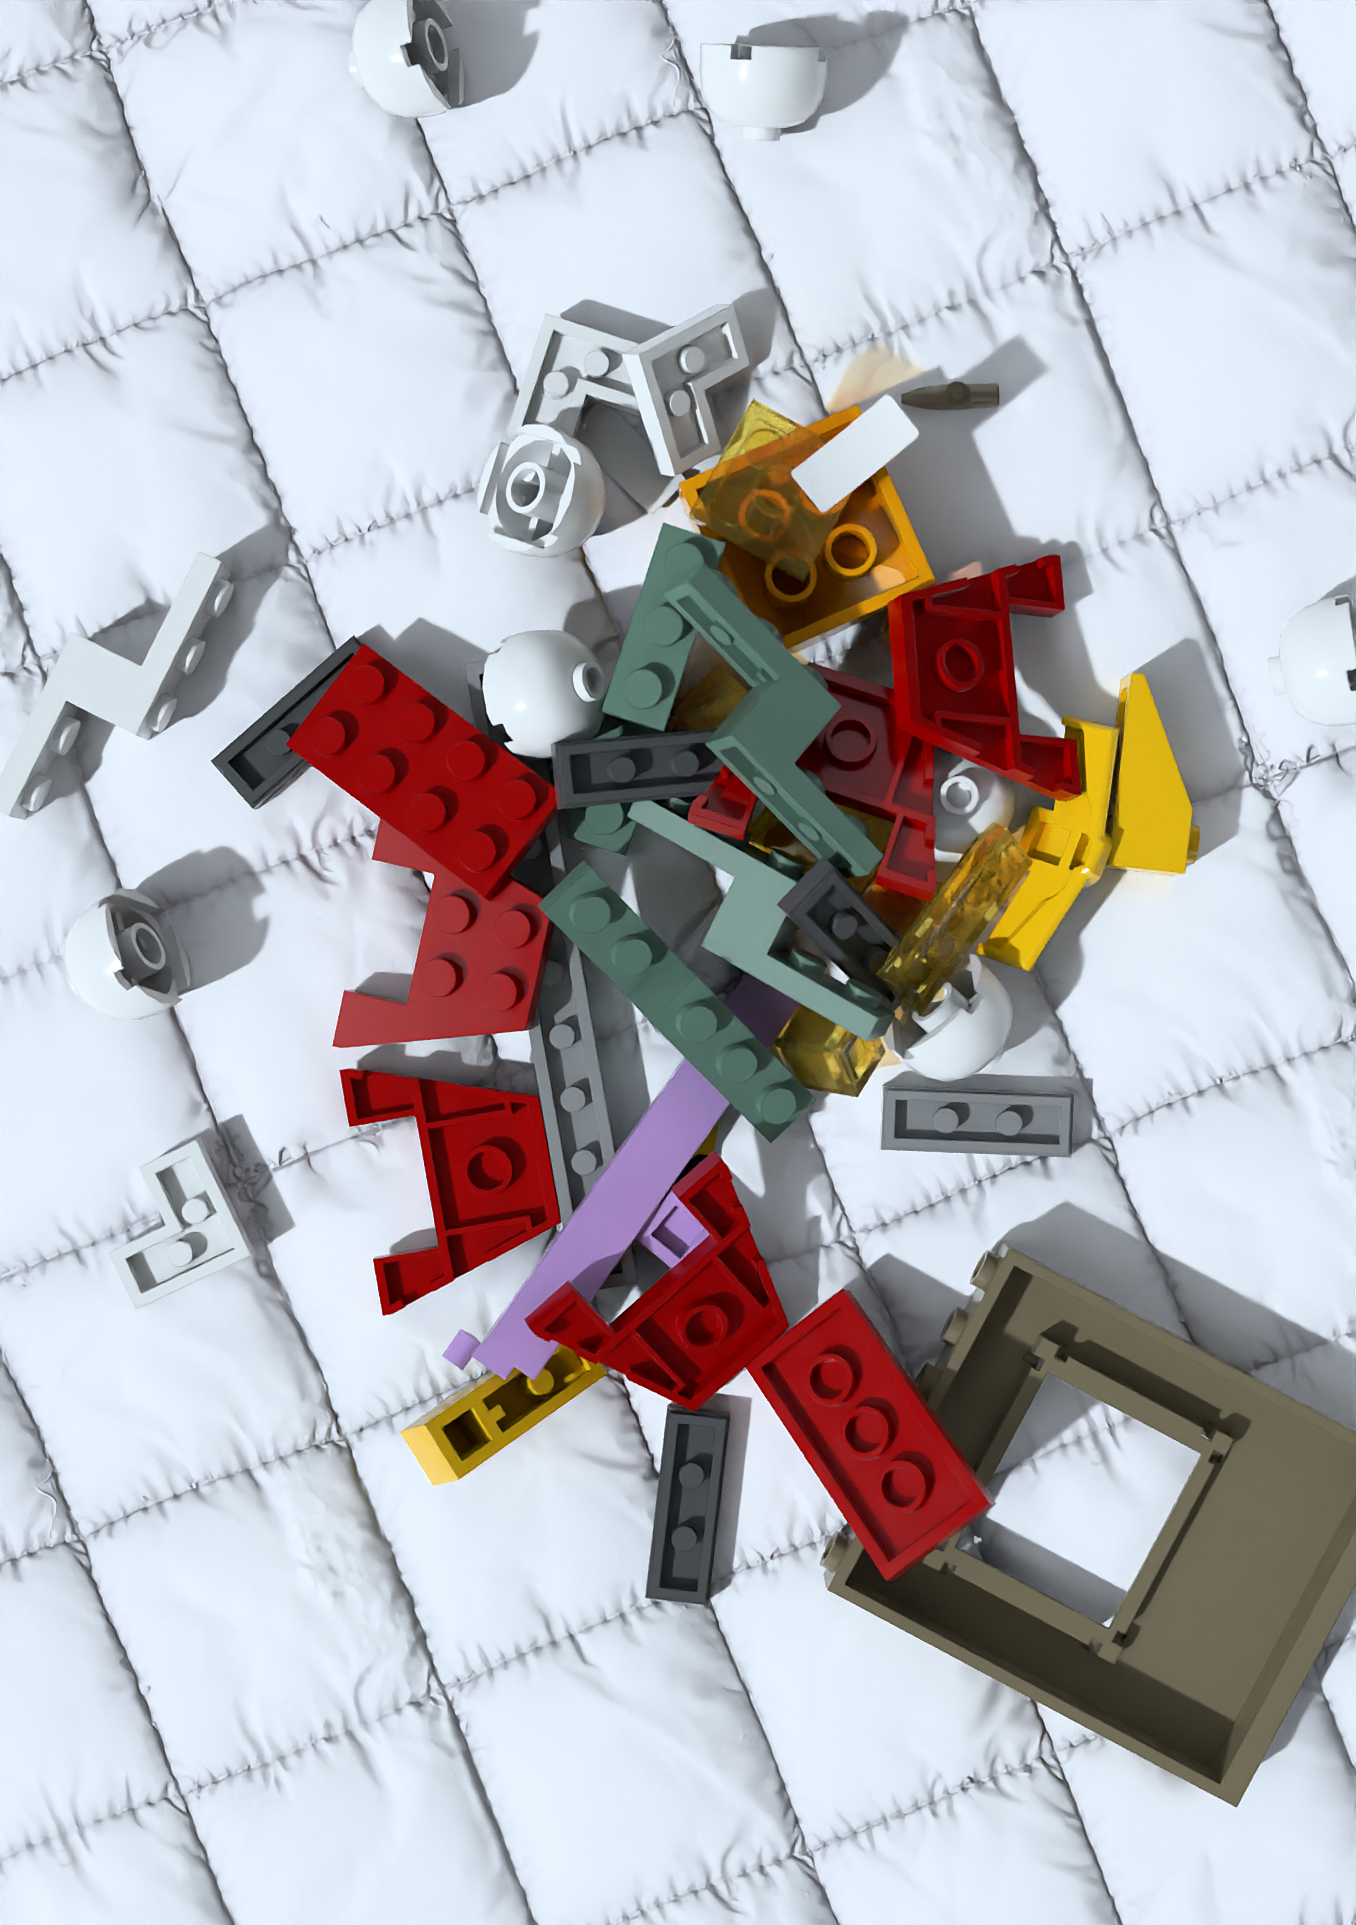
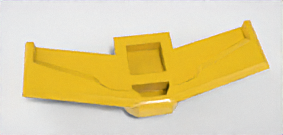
[976,715,1120,973]

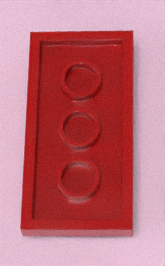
[286,643,560,901]
[745,1289,997,1581]

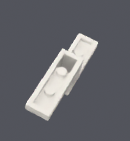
[0,551,234,820]

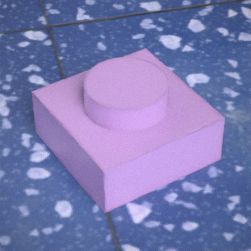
[635,1184,710,1268]

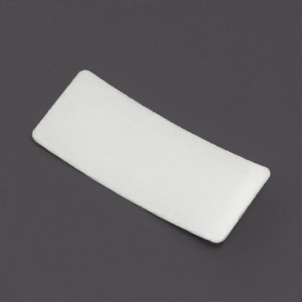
[791,395,919,512]
[574,403,686,514]

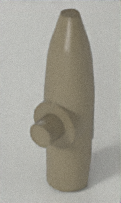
[901,381,999,410]

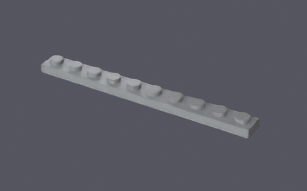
[464,660,638,1290]

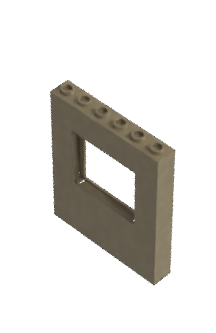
[820,1241,1356,1808]

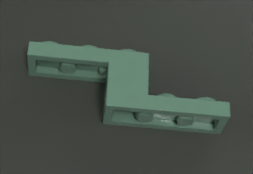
[565,522,726,856]
[662,563,884,879]
[627,797,896,1041]
[537,860,816,1143]

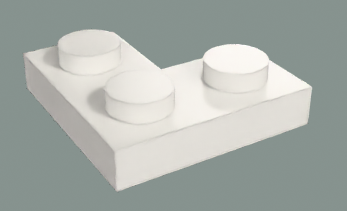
[622,304,751,476]
[506,313,642,441]
[108,1138,255,1310]

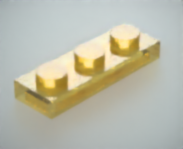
[876,822,1033,1015]

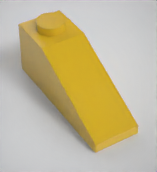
[1105,673,1200,876]
[400,1344,608,1486]

